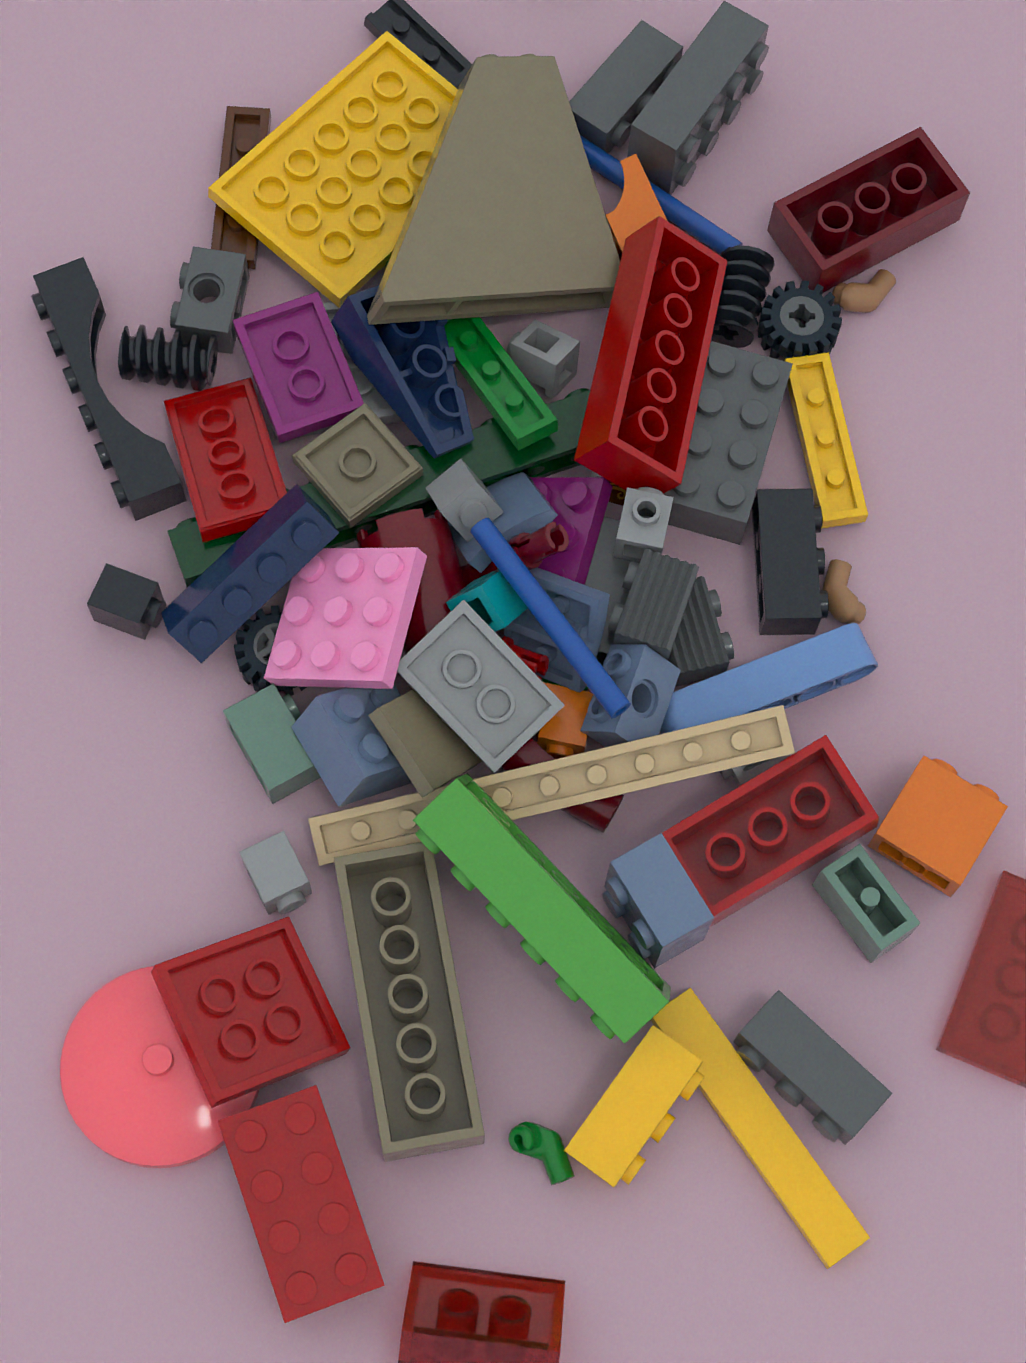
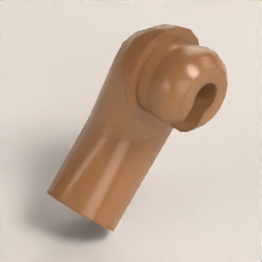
[832,269,896,313]

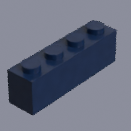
[161,484,339,664]

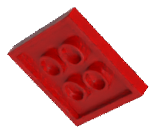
[151,916,351,1108]

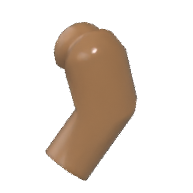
[822,559,866,624]

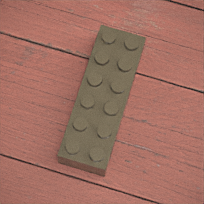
[334,842,485,1162]

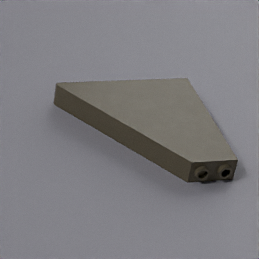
[367,54,620,325]

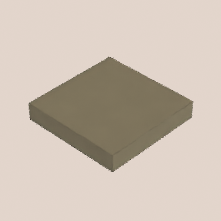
[292,403,423,528]
[368,689,482,798]

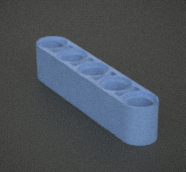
[660,623,878,734]

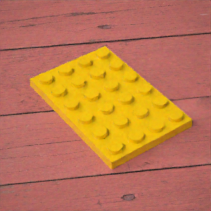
[208,31,458,308]

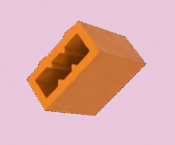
[867,755,1008,897]

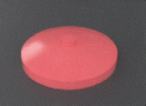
[60,966,260,1168]

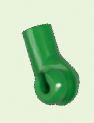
[508,1122,575,1185]

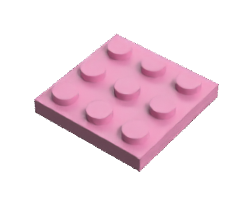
[264,547,427,689]

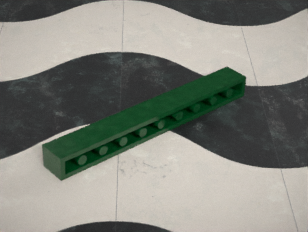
[167,388,590,587]

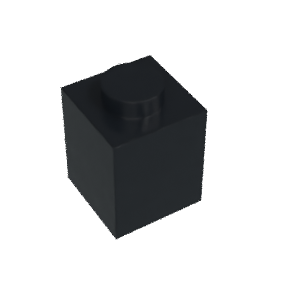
[87,563,166,640]

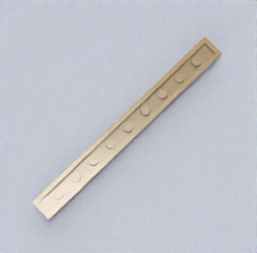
[308,705,795,866]

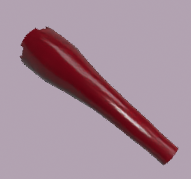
[356,508,624,833]

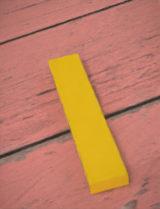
[651,988,870,1269]

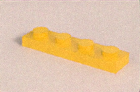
[785,352,868,529]

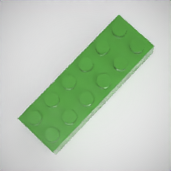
[413,773,671,1044]

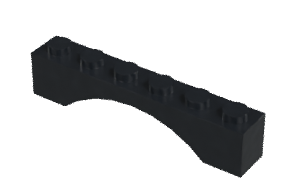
[31,257,187,521]

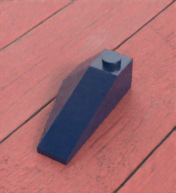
[331,285,474,459]

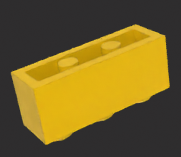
[564,1025,705,1187]

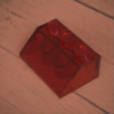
[398,1261,566,1363]

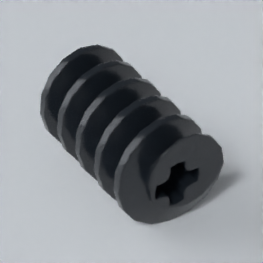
[711,245,775,348]
[118,324,218,391]

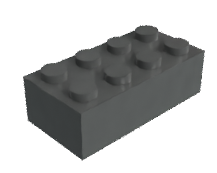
[627,1,769,195]
[664,341,793,545]

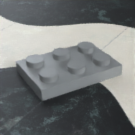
[397,600,565,773]

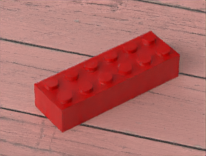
[574,216,727,494]

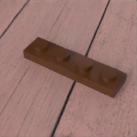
[211,106,271,269]

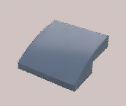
[448,472,558,573]
[504,567,610,692]

